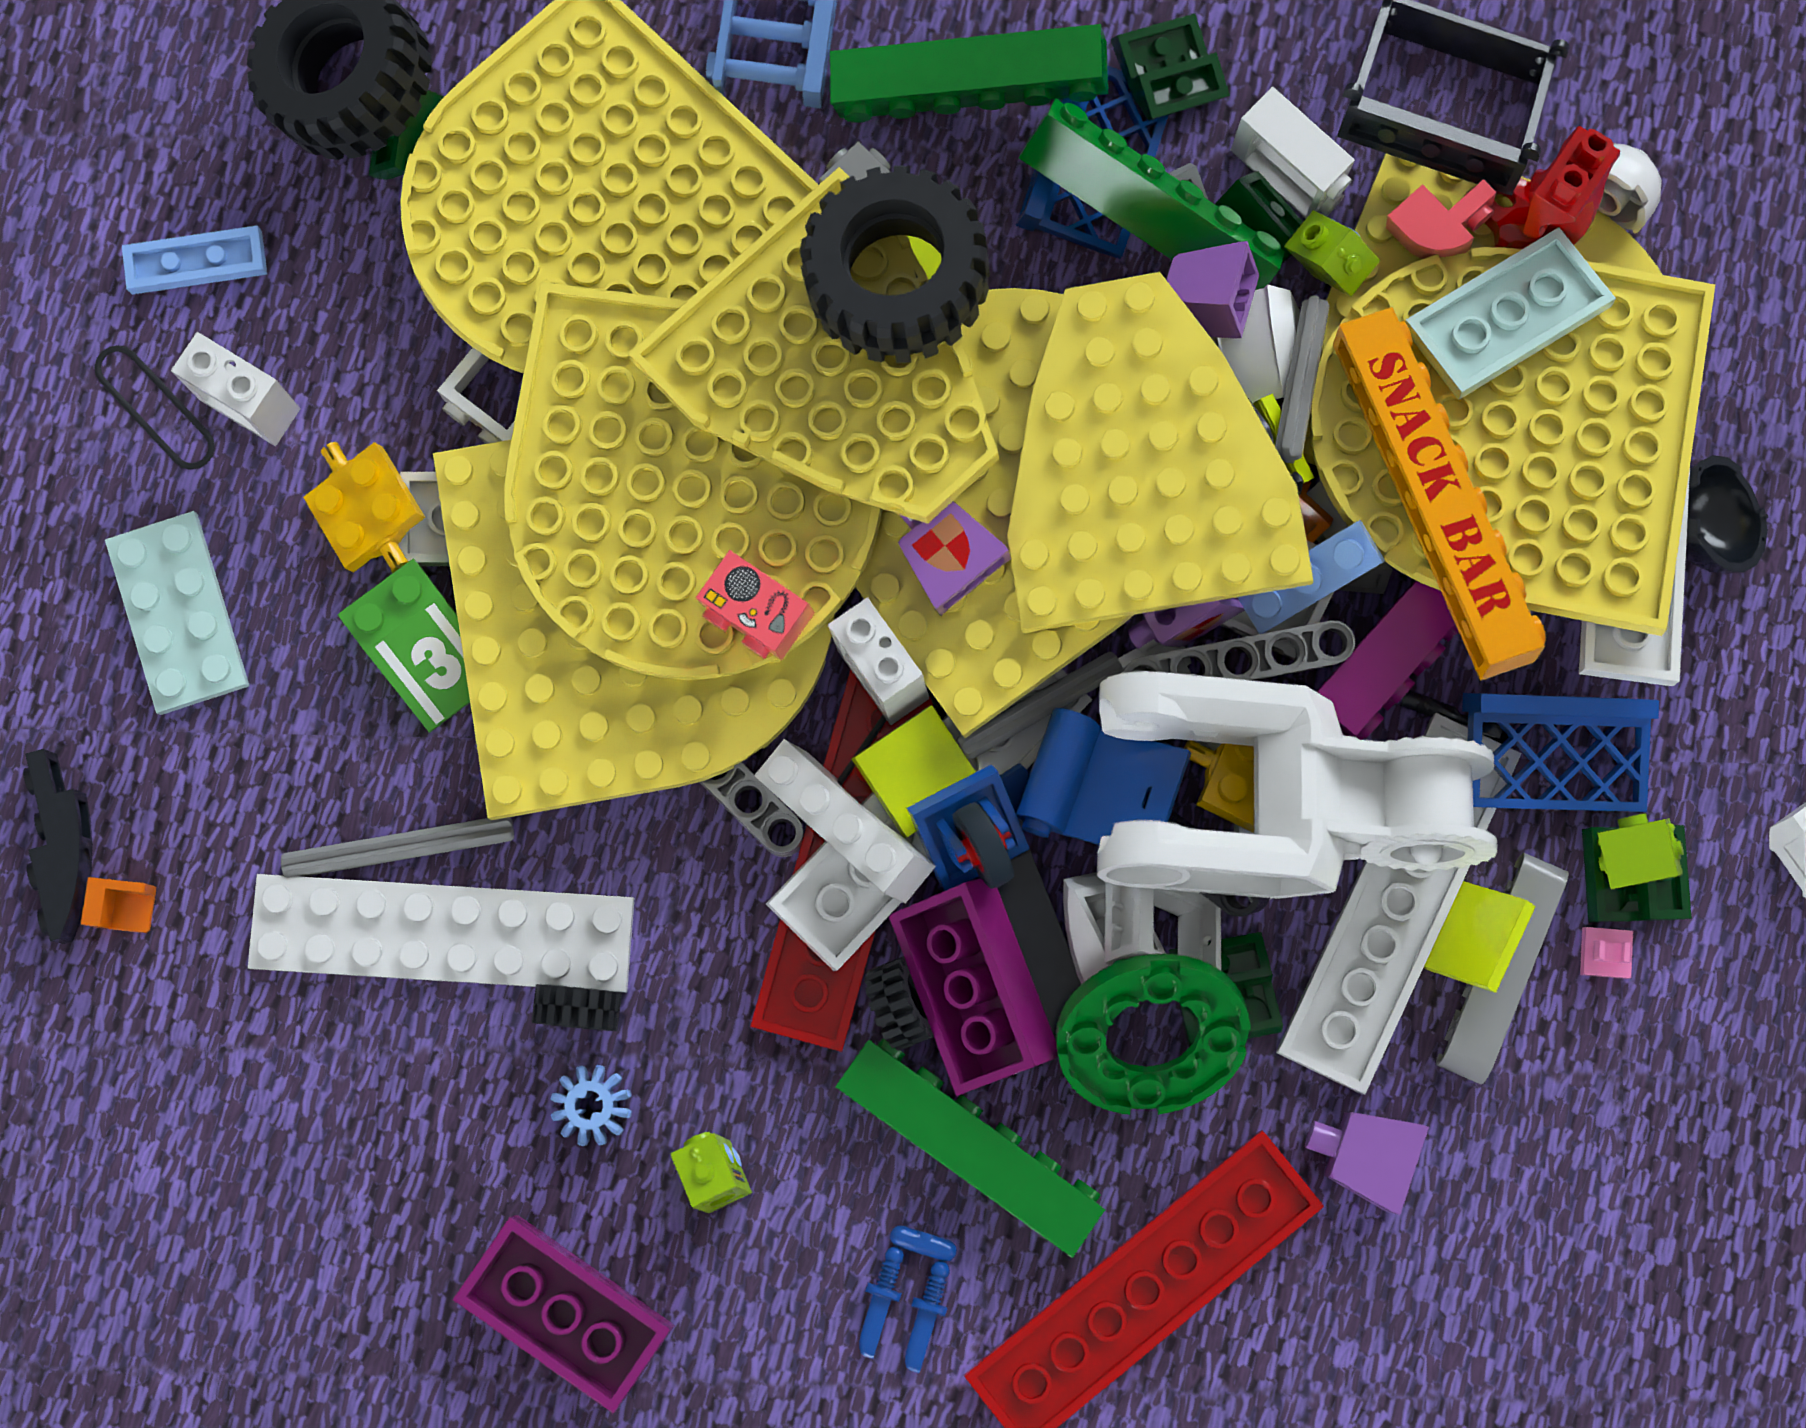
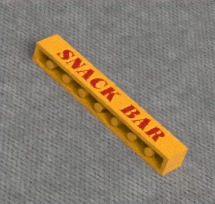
[1333,307,1546,681]

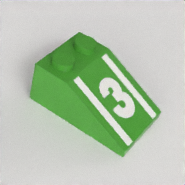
[337,558,470,733]

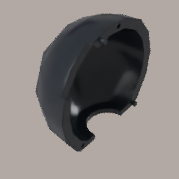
[1686,455,1768,574]

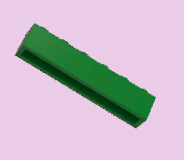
[830,24,1108,123]
[1019,99,1285,290]
[835,1038,1106,1258]

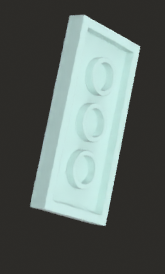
[1405,227,1616,400]
[105,511,249,715]

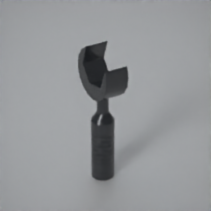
[1400,690,1508,744]

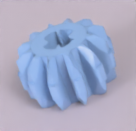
[551,1065,632,1146]

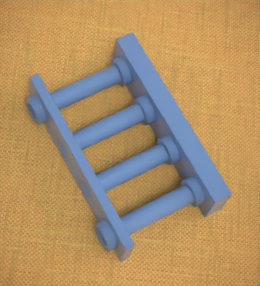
[706,0,837,109]

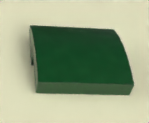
[1110,13,1230,121]
[1582,825,1692,923]
[1169,932,1283,1047]

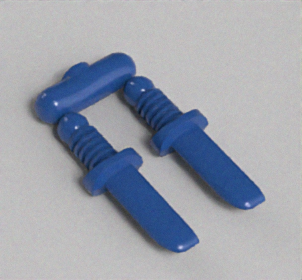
[859,1225,957,1373]

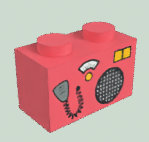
[695,550,815,660]

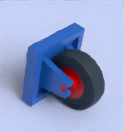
[907,764,1030,891]

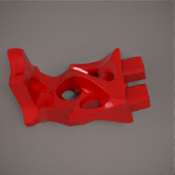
[1465,125,1620,249]

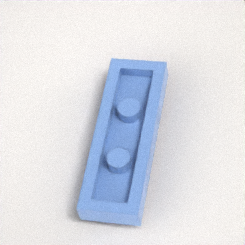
[122,225,267,295]
[1237,520,1385,634]

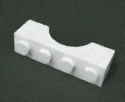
[754,739,936,903]

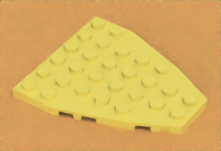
[628,167,999,524]
[1007,272,1314,633]

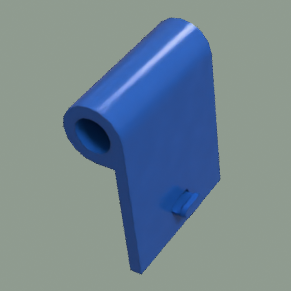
[1016,708,1191,845]

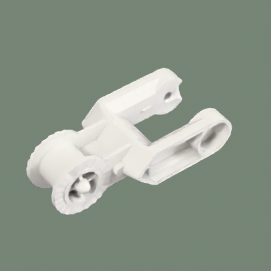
[1097,671,1497,899]

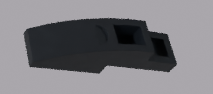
[23,749,93,944]

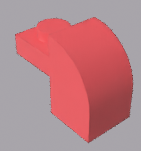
[1386,179,1496,259]

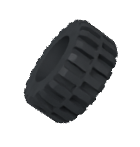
[247,0,432,160]
[800,165,990,363]

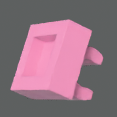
[1580,927,1633,979]

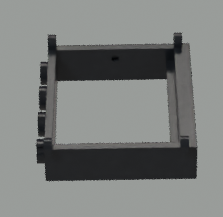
[1337,0,1570,196]

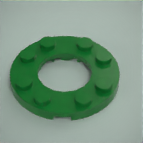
[1056,954,1251,1115]

